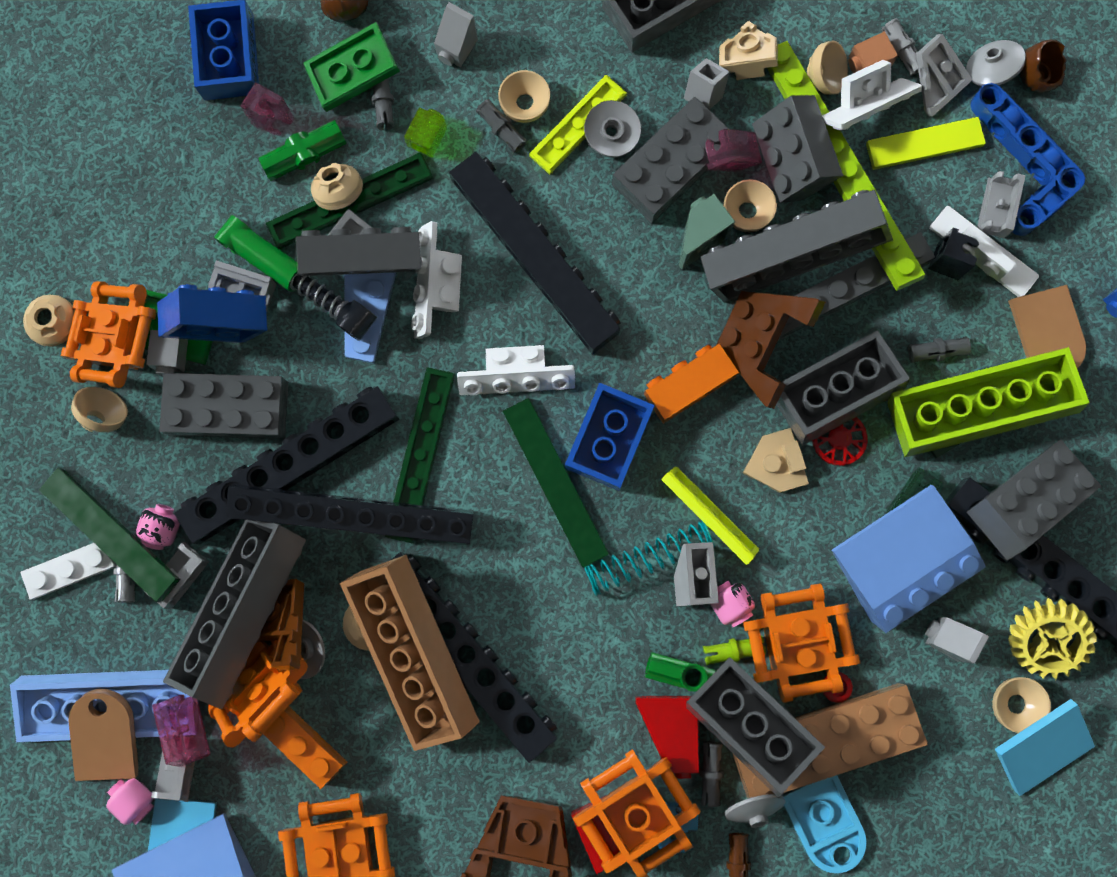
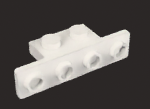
[822,60,922,130]
[930,206,1039,297]
[411,221,462,339]
[457,345,575,395]

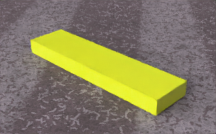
[529,75,627,175]
[866,117,986,170]
[661,466,759,565]

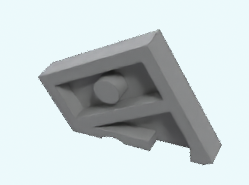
[916,34,972,116]

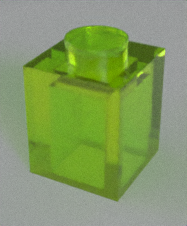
[404,107,447,158]

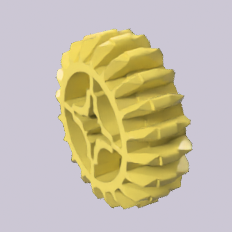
[1008,598,1097,679]

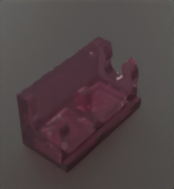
[240,82,295,136]
[706,129,762,172]
[152,695,211,767]

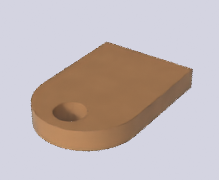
[1008,285,1086,368]
[69,689,138,781]

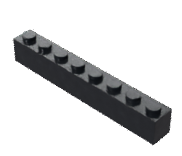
[449,151,621,355]

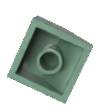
[679,194,735,270]

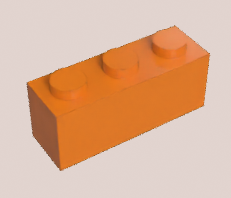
[644,343,739,424]
[263,706,348,789]

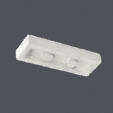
[20,543,117,600]

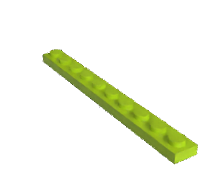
[767,41,926,291]

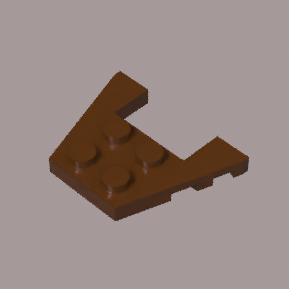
[717,291,826,409]
[257,579,305,670]
[461,795,572,877]

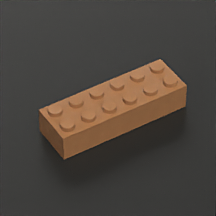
[340,555,480,751]
[732,683,928,799]

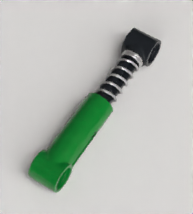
[214,215,377,341]

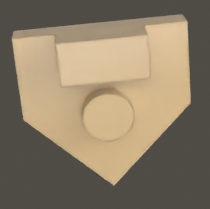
[719,21,778,80]
[743,428,809,493]

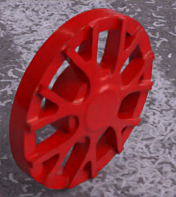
[812,417,868,466]

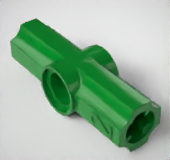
[258,120,347,181]
[644,652,717,692]

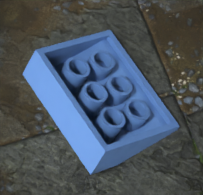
[831,485,986,633]
[112,813,256,877]

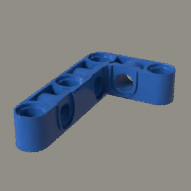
[970,83,1085,236]

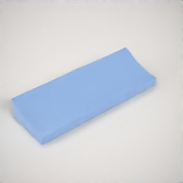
[10,670,199,742]

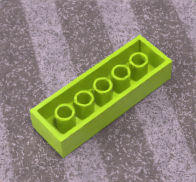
[887,347,1090,457]

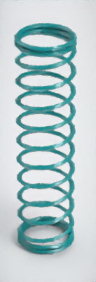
[584,520,715,596]

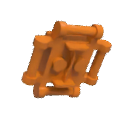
[60,281,157,388]
[743,583,860,703]
[208,640,308,747]
[572,749,701,877]
[278,793,396,877]

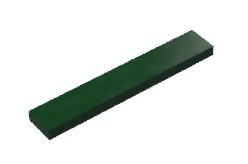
[266,152,434,249]
[384,367,456,544]
[503,398,609,568]
[39,468,181,603]

